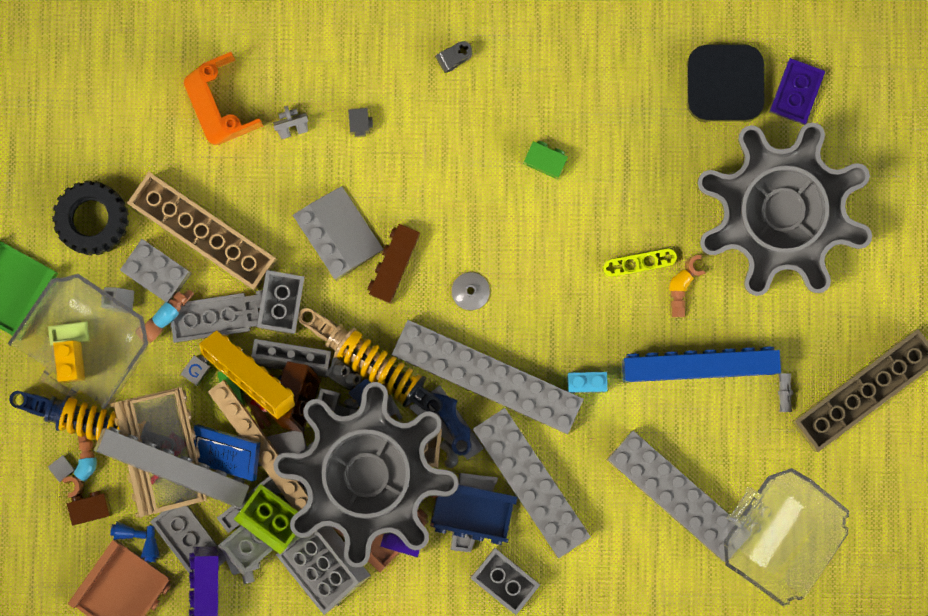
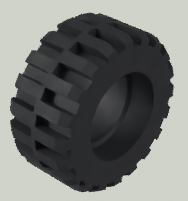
[52,180,129,256]

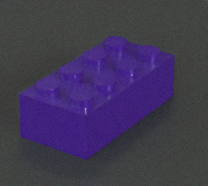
[189,546,218,616]

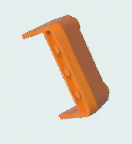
[184,52,263,145]

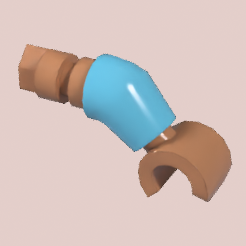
[138,290,194,343]
[62,435,97,498]

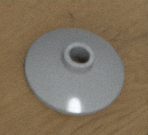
[452,272,490,310]

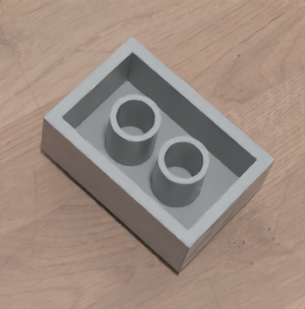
[120,239,192,303]
[470,547,540,615]

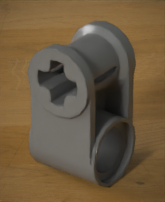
[435,41,473,73]

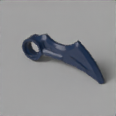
[429,393,472,455]

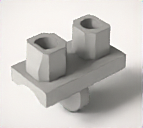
[273,105,308,139]

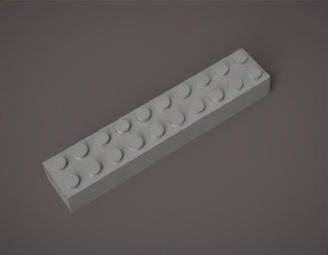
[392,320,584,434]

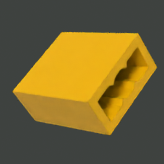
[53,340,85,383]

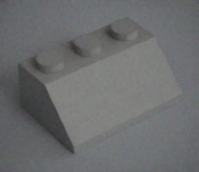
[257,270,304,334]

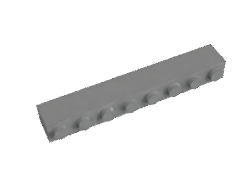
[94,426,249,508]

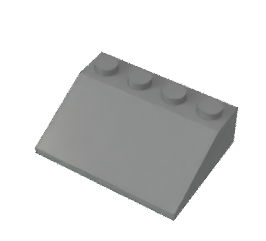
[293,186,384,281]
[276,526,371,615]

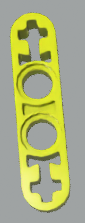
[603,249,677,277]

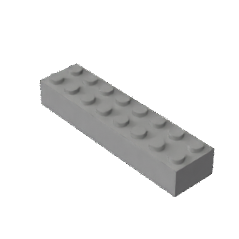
[473,408,591,558]
[606,431,750,562]

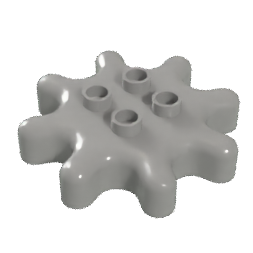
[697,123,872,296]
[273,382,459,568]

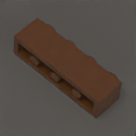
[367,224,420,304]

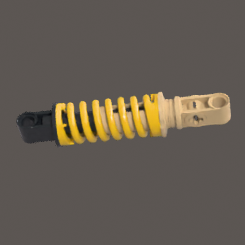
[298,308,443,414]

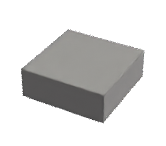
[48,455,75,482]

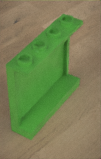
[0,241,59,340]

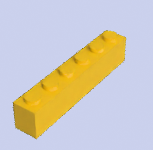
[199,330,295,420]

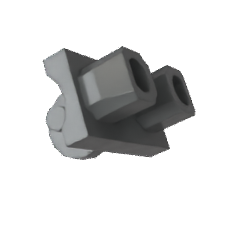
[325,358,362,390]

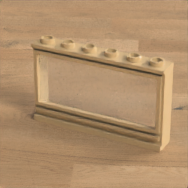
[110,387,207,517]

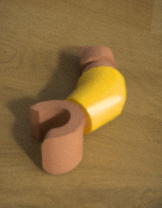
[669,255,706,317]

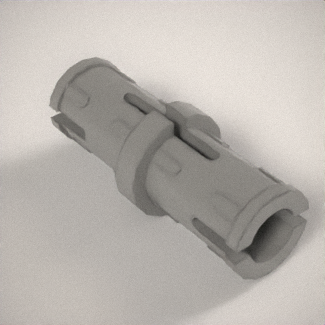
[778,373,793,412]

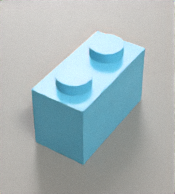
[567,372,607,393]

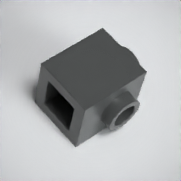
[348,108,373,137]

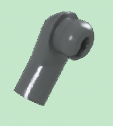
[440,439,458,468]

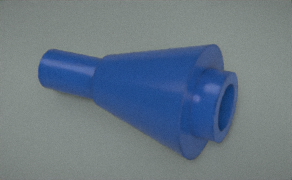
[110,521,147,540]
[141,526,160,562]

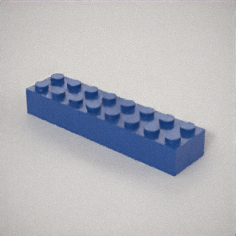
[622,347,781,383]

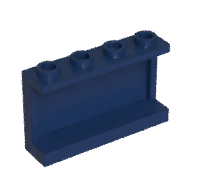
[430,485,518,545]

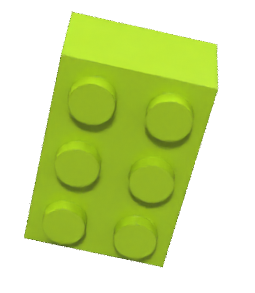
[234,484,298,554]

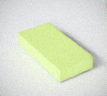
[48,322,90,346]

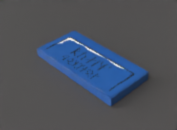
[194,424,260,481]

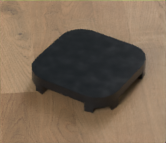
[686,45,764,123]

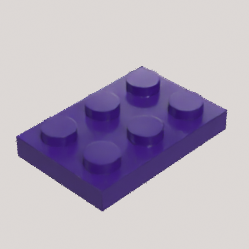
[769,58,825,125]

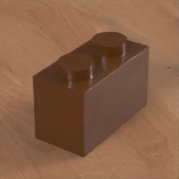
[66,491,112,526]

